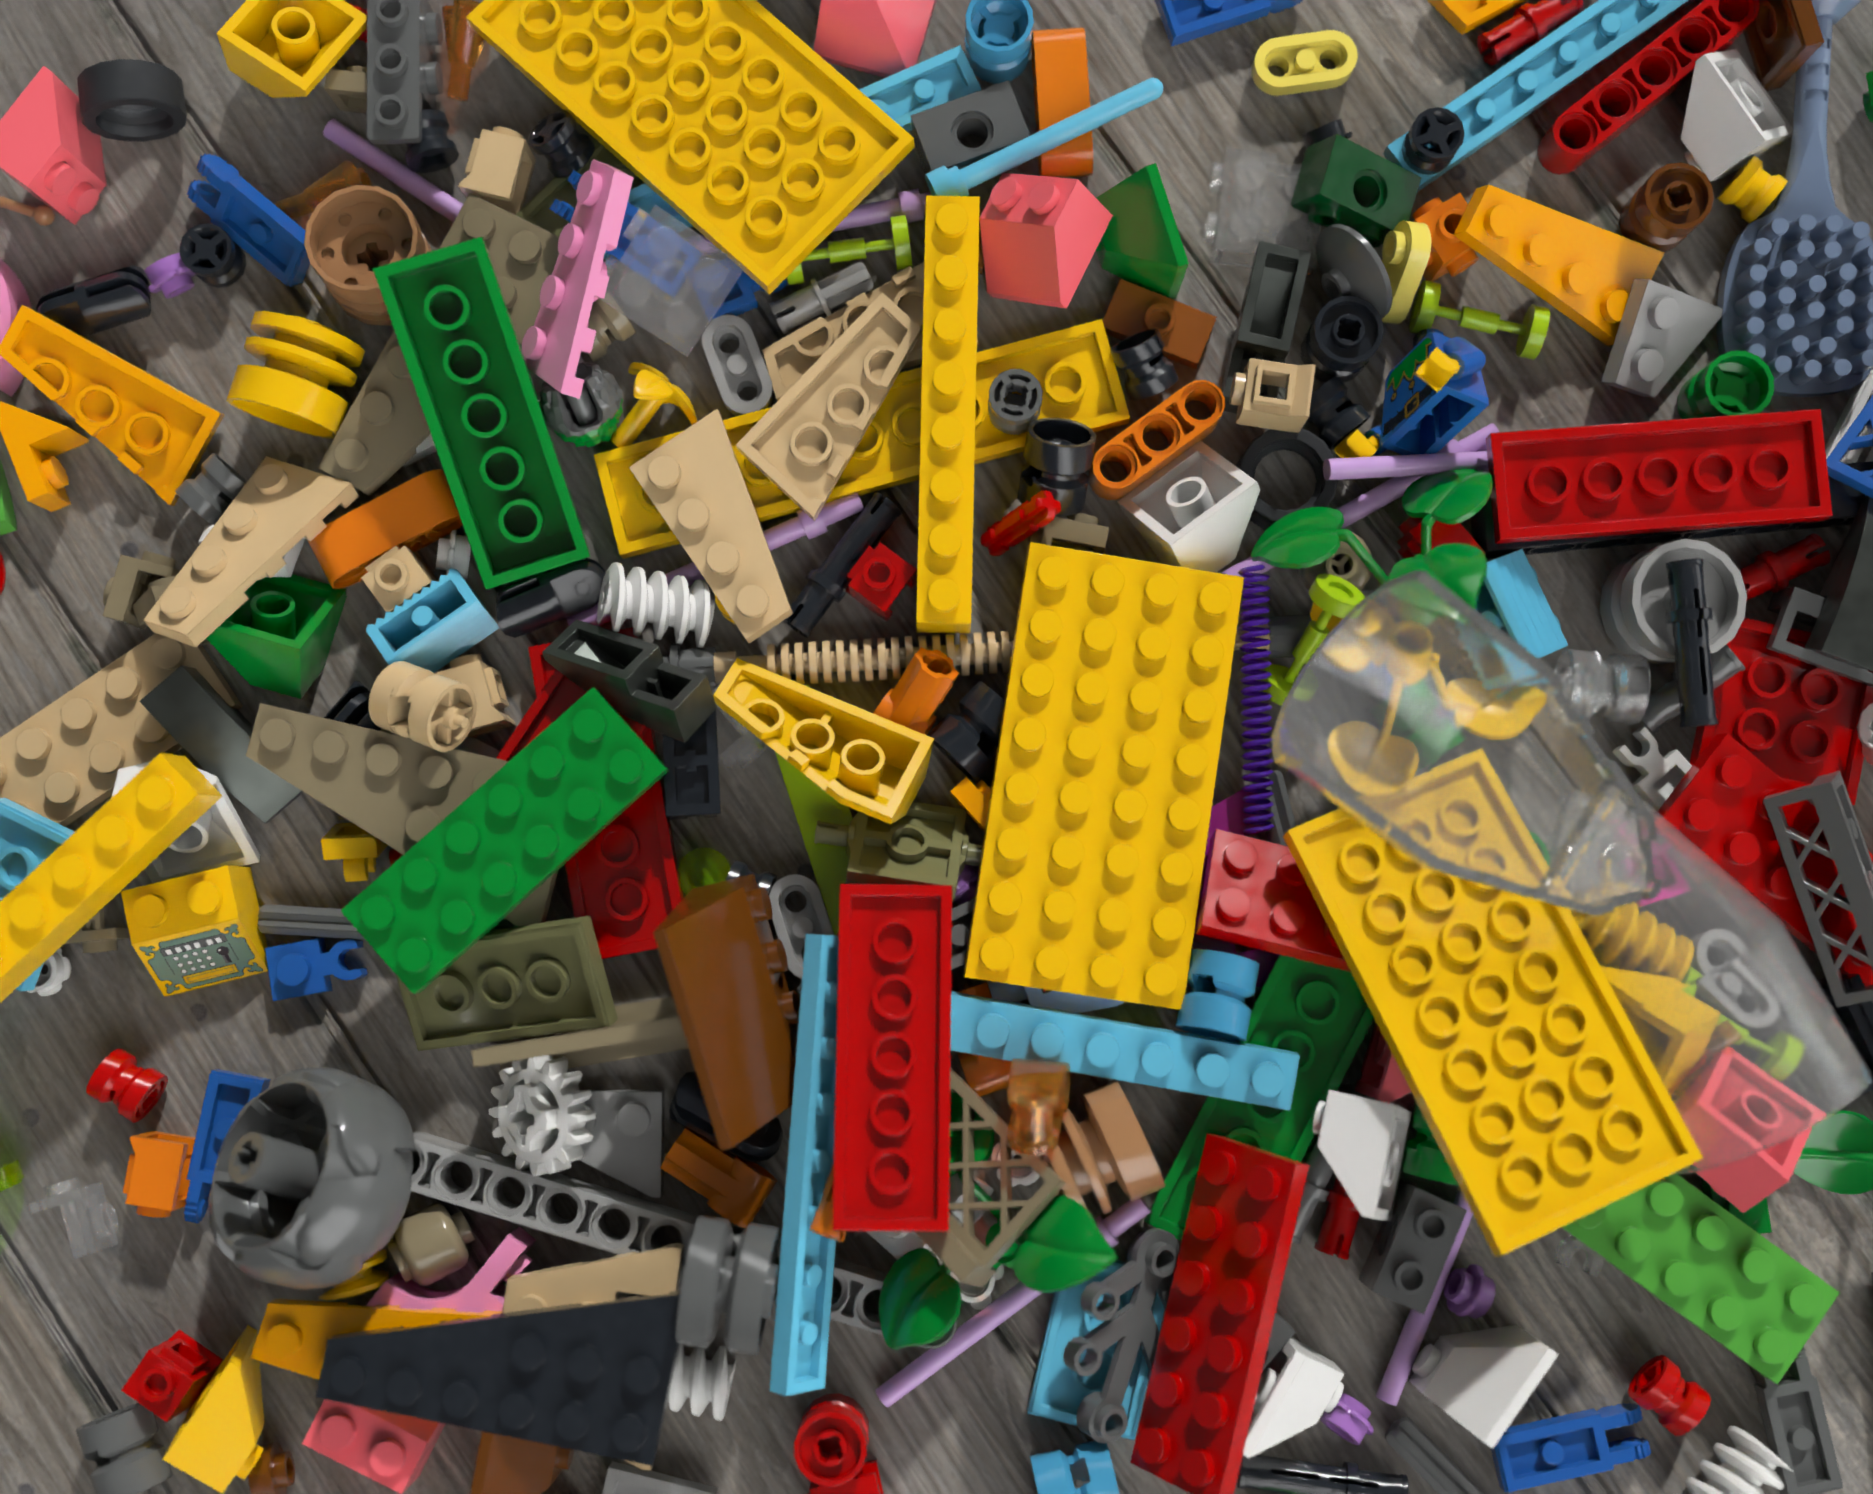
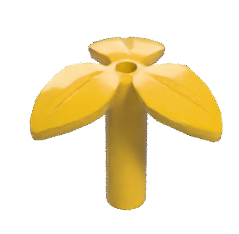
[611,362,697,448]

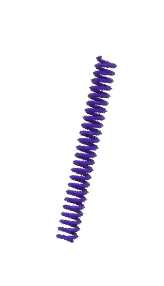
[1238,565,1274,835]

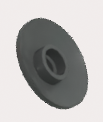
[1316,224,1392,319]

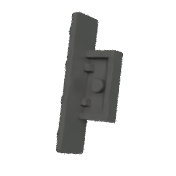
[367,0,443,144]

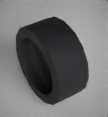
[77,59,187,142]
[1236,429,1338,530]

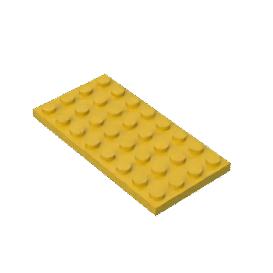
[466,0,915,294]
[963,542,1244,1010]
[1283,748,1703,1257]

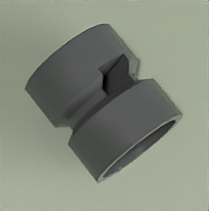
[76,1403,173,1494]

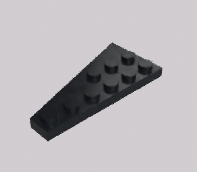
[316,1290,681,1466]

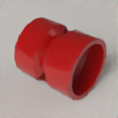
[794,1393,869,1487]

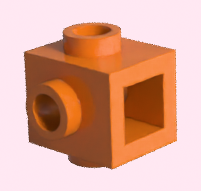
[1412,193,1479,282]

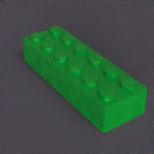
[373,237,590,590]

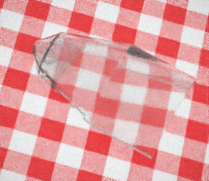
[1271,570,1662,916]
[1544,787,1872,1175]

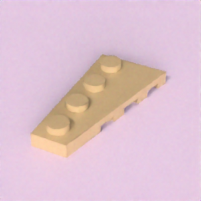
[762,262,978,401]
[736,292,922,521]
[629,408,793,643]
[143,456,359,647]

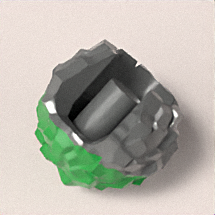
[540,362,623,447]

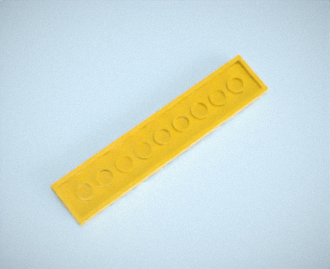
[594,319,1130,559]

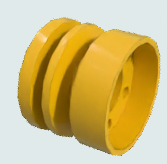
[227,311,365,439]

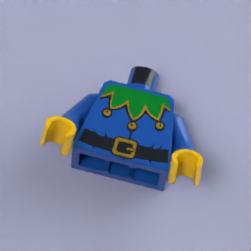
[1333,328,1489,458]

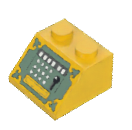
[121,865,268,997]

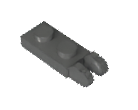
[1750,1346,1843,1494]

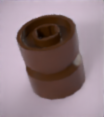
[1619,162,1714,253]

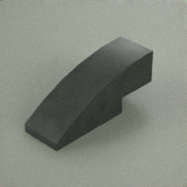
[1221,240,1311,414]
[1805,495,1873,671]
[542,619,717,743]
[140,665,303,823]

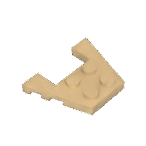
[502,1243,684,1471]

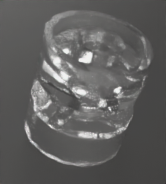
[1552,649,1651,724]

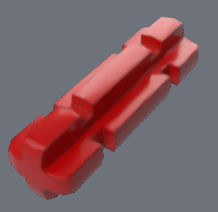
[980,491,1061,557]

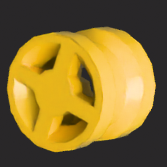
[1717,155,1788,224]

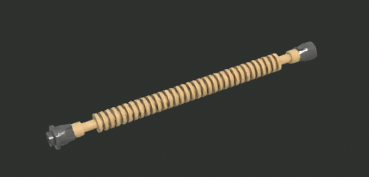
[662,614,1312,690]

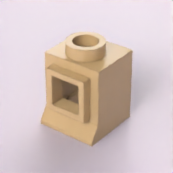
[458,127,536,215]
[1229,358,1316,433]
[361,546,438,612]
[435,654,516,738]

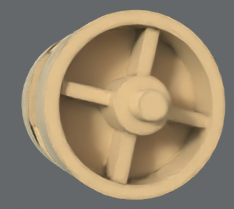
[368,661,477,752]

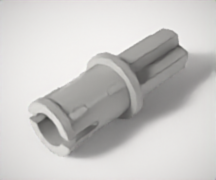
[769,262,874,334]

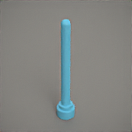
[925,78,1163,196]

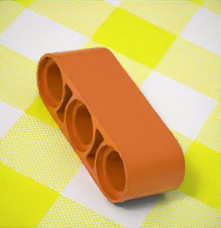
[1031,27,1093,178]
[1089,380,1225,500]
[307,469,463,589]

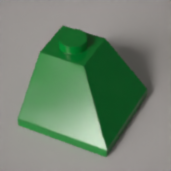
[1095,163,1189,299]
[206,574,347,699]

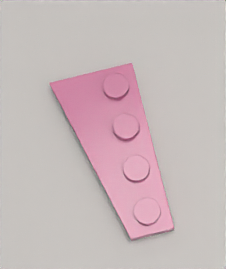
[522,159,634,399]

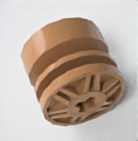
[304,185,432,326]
[1030,1079,1165,1214]

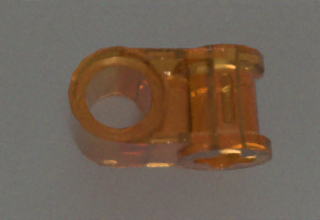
[1007,1059,1070,1156]

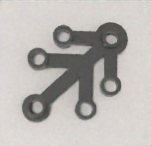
[1063,1228,1180,1443]

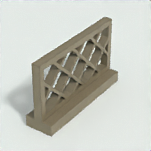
[471,996,689,1070]
[914,1067,1066,1287]

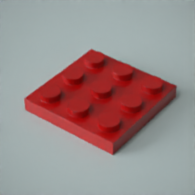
[1690,618,1873,806]

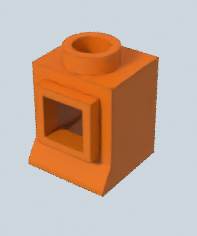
[122,1131,195,1218]

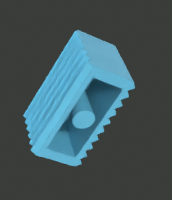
[1464,549,1568,677]
[366,569,499,673]

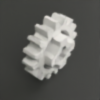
[489,1055,596,1176]

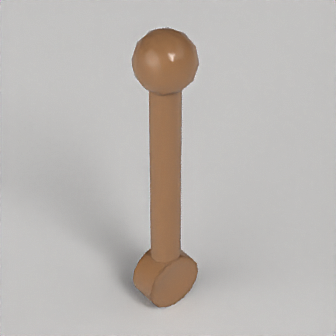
[0,196,55,226]

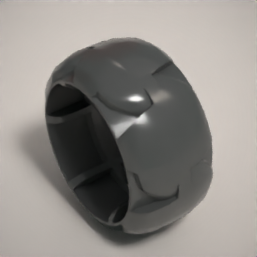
[208,1068,416,1290]

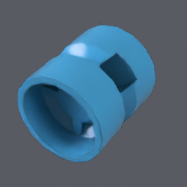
[965,0,1034,84]
[1175,949,1260,1042]
[1030,1440,1119,1494]

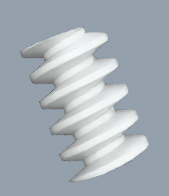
[597,562,715,648]
[668,1344,736,1421]
[1685,1426,1793,1494]

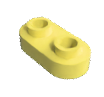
[1251,30,1358,96]
[1382,221,1431,324]

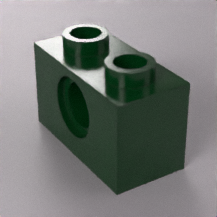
[1290,134,1421,248]

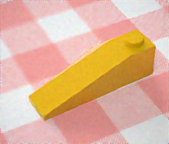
[713,658,934,824]

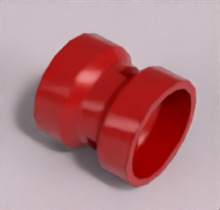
[86,1048,168,1123]
[1628,1355,1711,1436]

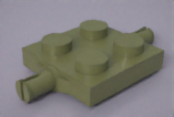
[814,801,983,902]

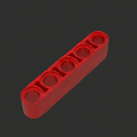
[1537,0,1760,175]

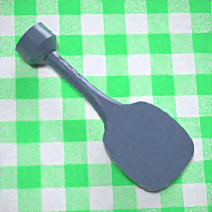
[1717,0,1873,397]

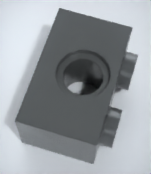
[910,80,1030,174]
[1358,1179,1467,1314]

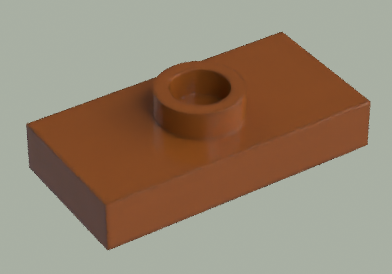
[1103,279,1217,369]

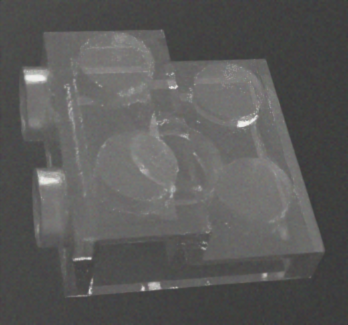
[1203,148,1320,275]
[599,204,744,357]

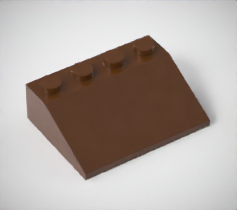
[653,873,800,1151]

